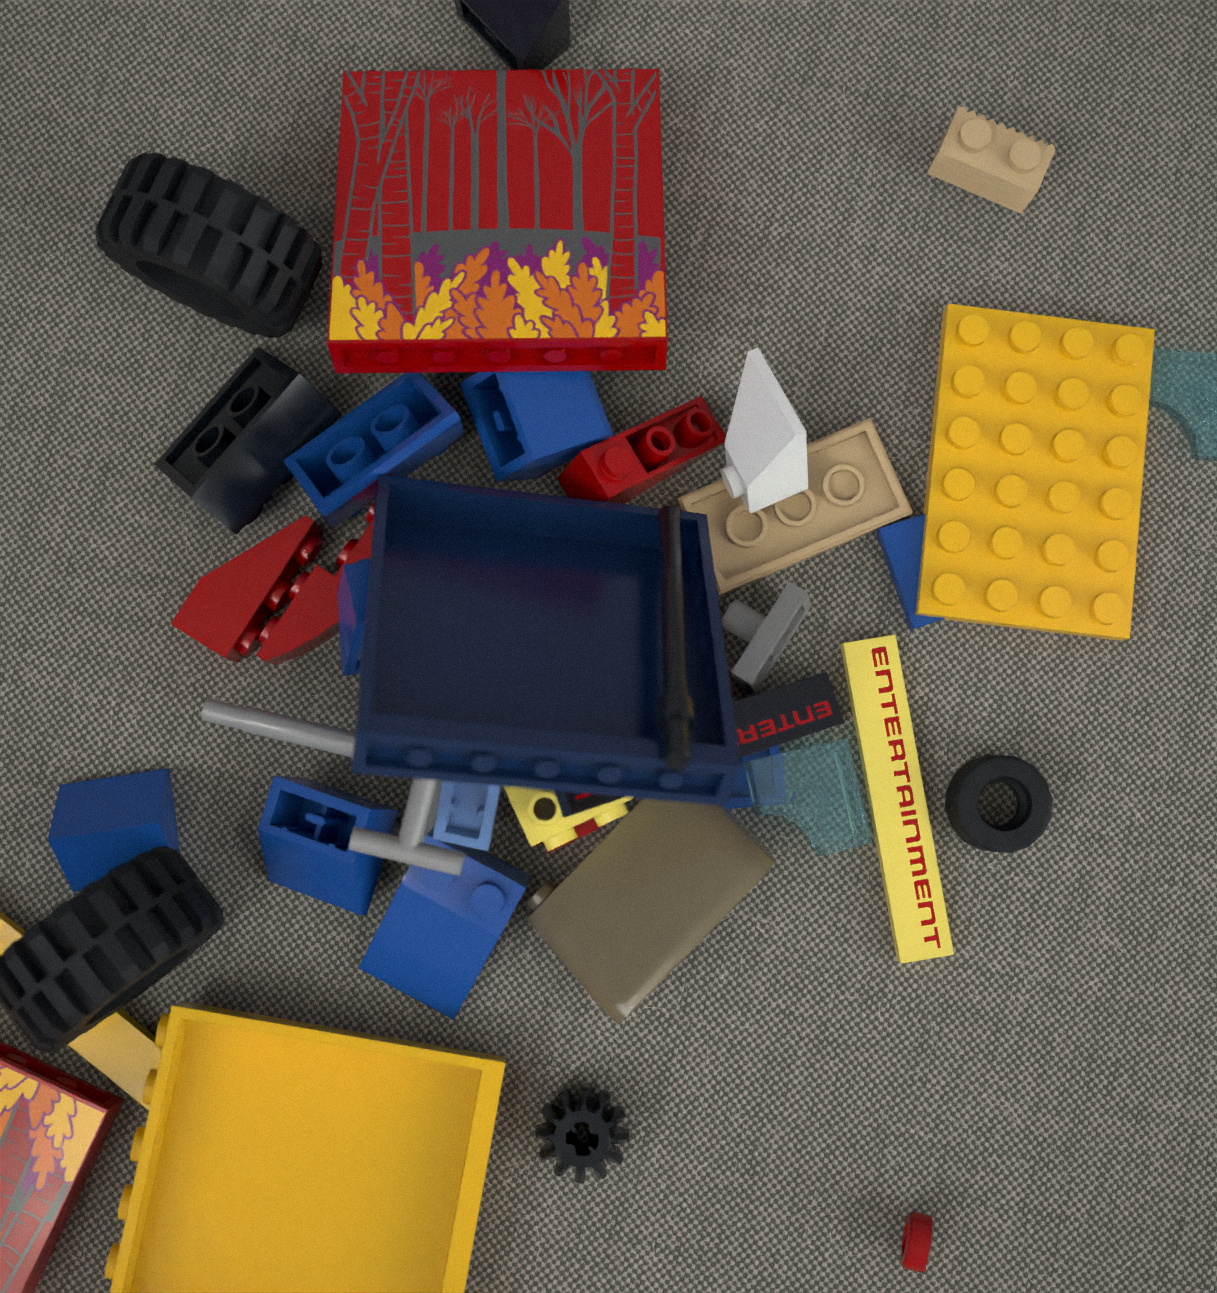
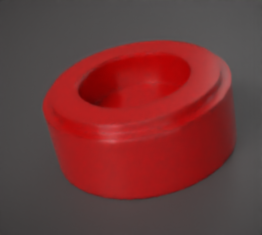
[900,1211,933,1273]

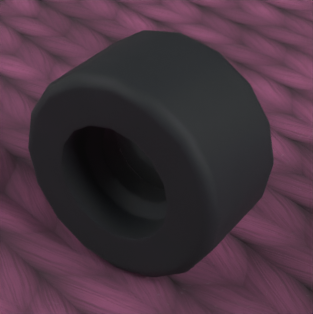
[945,755,1052,853]

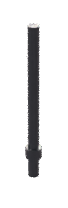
[657,505,695,770]

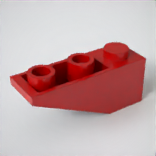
[557,396,726,504]
[171,515,324,663]

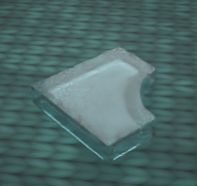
[1149,348,1217,462]
[744,738,872,856]

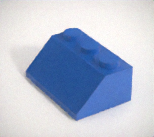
[283,373,464,528]

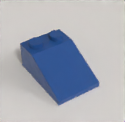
[359,826,531,1020]

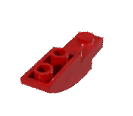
[256,500,376,665]

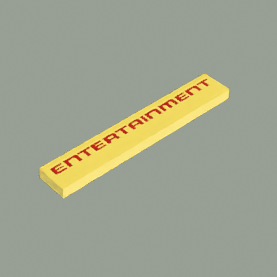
[840,634,954,964]

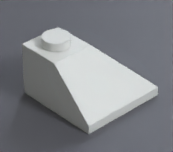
[721,348,808,514]

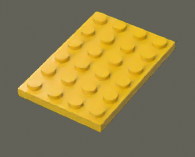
[915,304,1155,641]

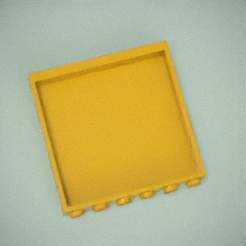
[105,1001,506,1293]

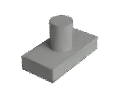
[721,581,812,694]

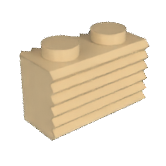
[927,106,1055,214]

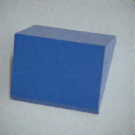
[48,768,180,892]

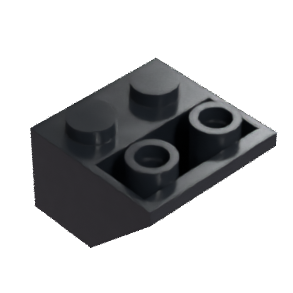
[454,0,571,70]

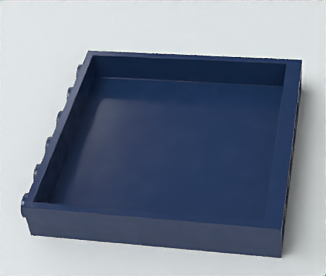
[351,475,741,806]

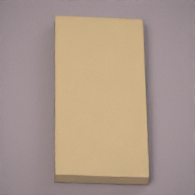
[676,417,913,597]

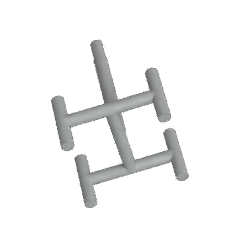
[201,699,466,876]

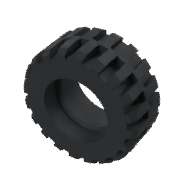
[95,152,323,338]
[0,846,223,1053]

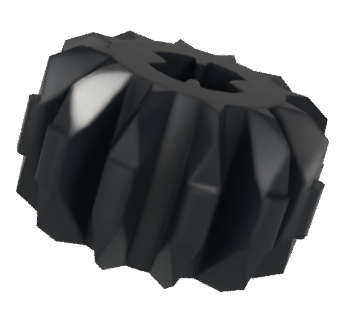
[535,1084,630,1184]

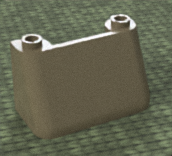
[525,799,775,1024]

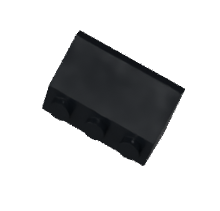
[154,347,342,535]

